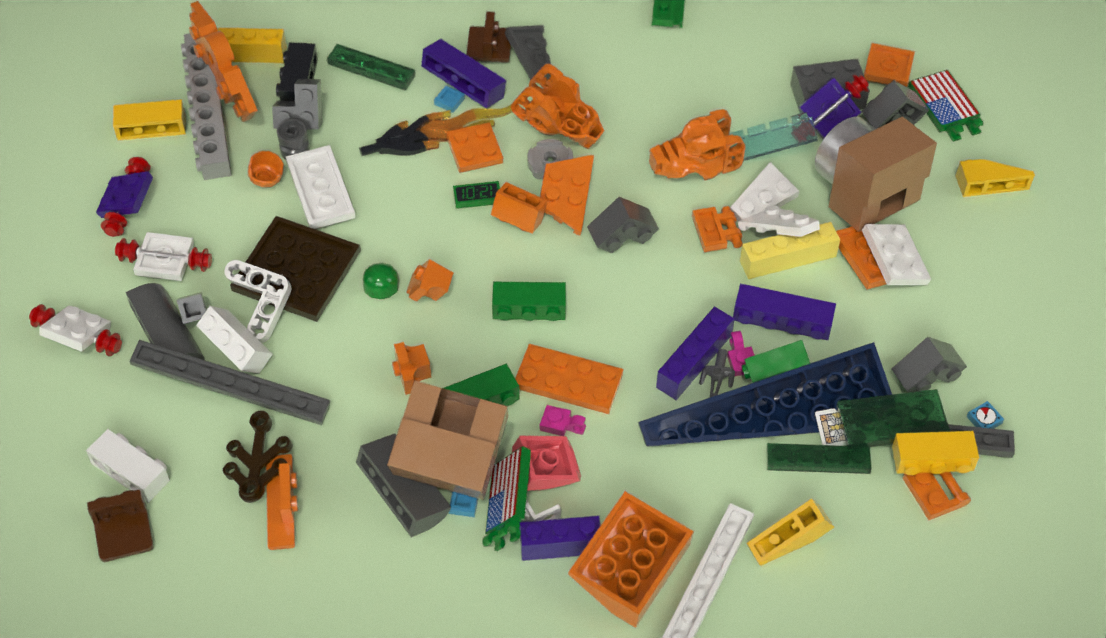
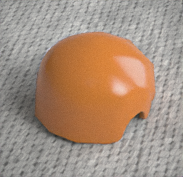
[248,151,284,188]

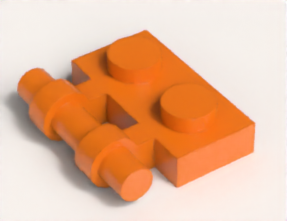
[692,206,743,252]

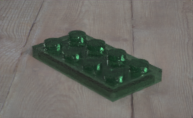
[836,389,950,450]

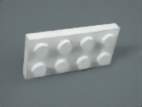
[286,145,356,229]

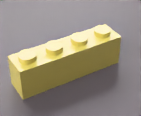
[740,222,840,279]

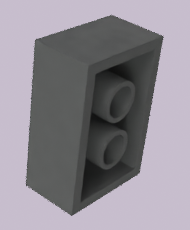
[790,59,870,117]

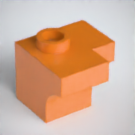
[406,259,454,302]
[392,342,431,395]

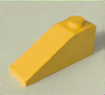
[955,159,1035,197]
[747,498,835,566]

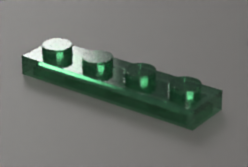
[327,44,416,90]
[766,443,872,474]

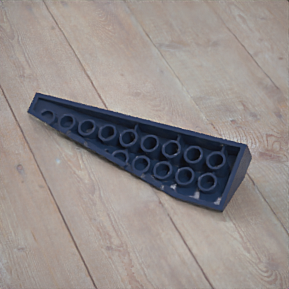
[638,342,899,446]

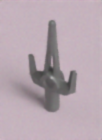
[699,349,735,397]

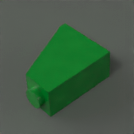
[741,340,810,383]

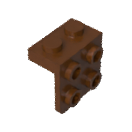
[87,489,153,562]

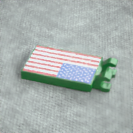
[908,69,984,142]
[482,446,531,551]

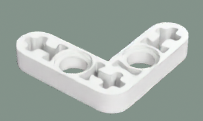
[224,260,292,343]

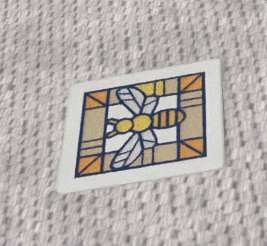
[815,406,859,449]

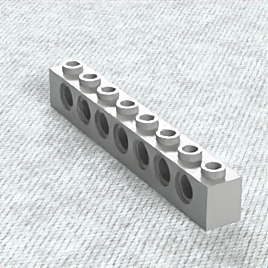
[181,34,232,180]

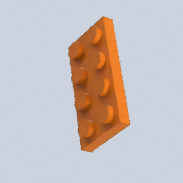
[515,344,624,414]

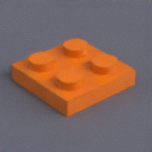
[864,43,915,87]
[446,122,503,173]

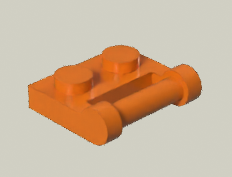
[903,472,971,520]

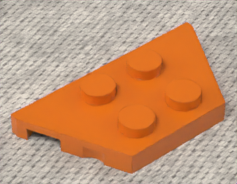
[540,155,594,235]

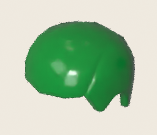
[363,263,399,299]

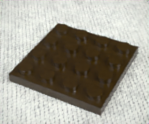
[230,216,361,322]

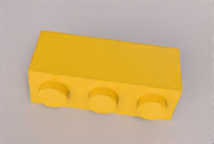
[218,28,287,63]
[113,99,186,140]
[892,431,979,475]

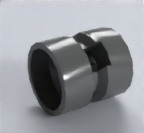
[276,119,310,160]

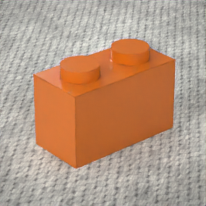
[491,182,548,233]

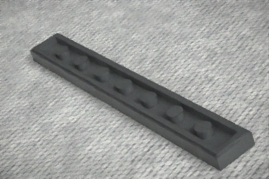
[130,340,330,425]

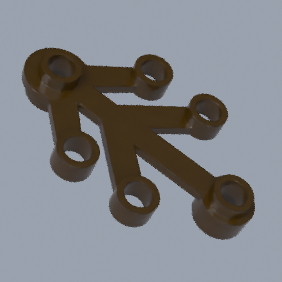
[223,410,293,503]

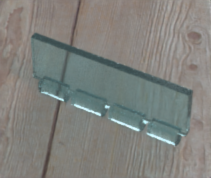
[729,112,818,161]

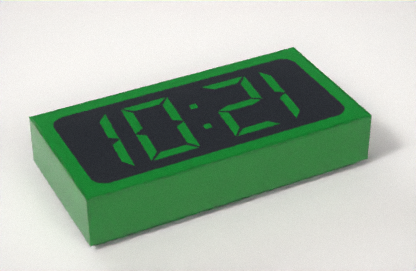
[453,181,500,209]

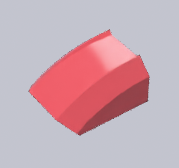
[512,436,581,491]

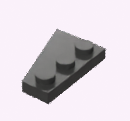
[504,25,551,80]

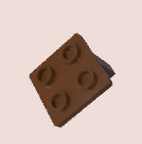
[466,11,511,62]

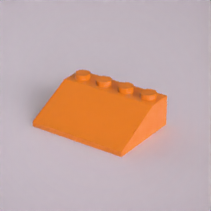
[568,491,694,628]

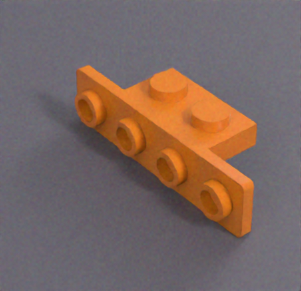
[266,454,298,550]

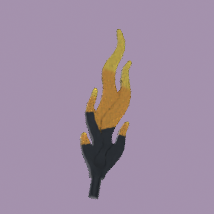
[359,105,512,156]

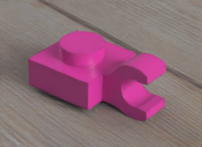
[727,331,755,377]
[539,405,586,436]

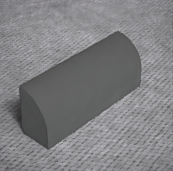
[126,283,205,360]
[356,433,451,537]

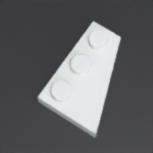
[730,162,799,221]
[738,206,820,237]

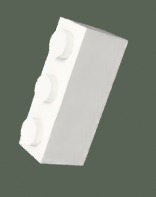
[196,306,273,374]
[86,429,170,503]

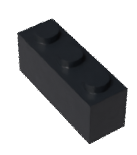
[276,42,318,101]

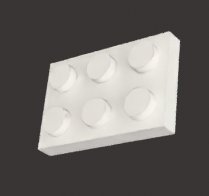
[862,224,931,285]

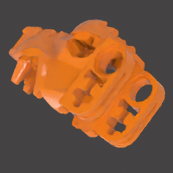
[511,64,604,149]
[649,109,746,180]

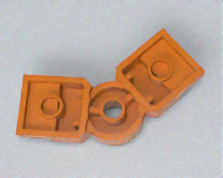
[189,1,258,122]

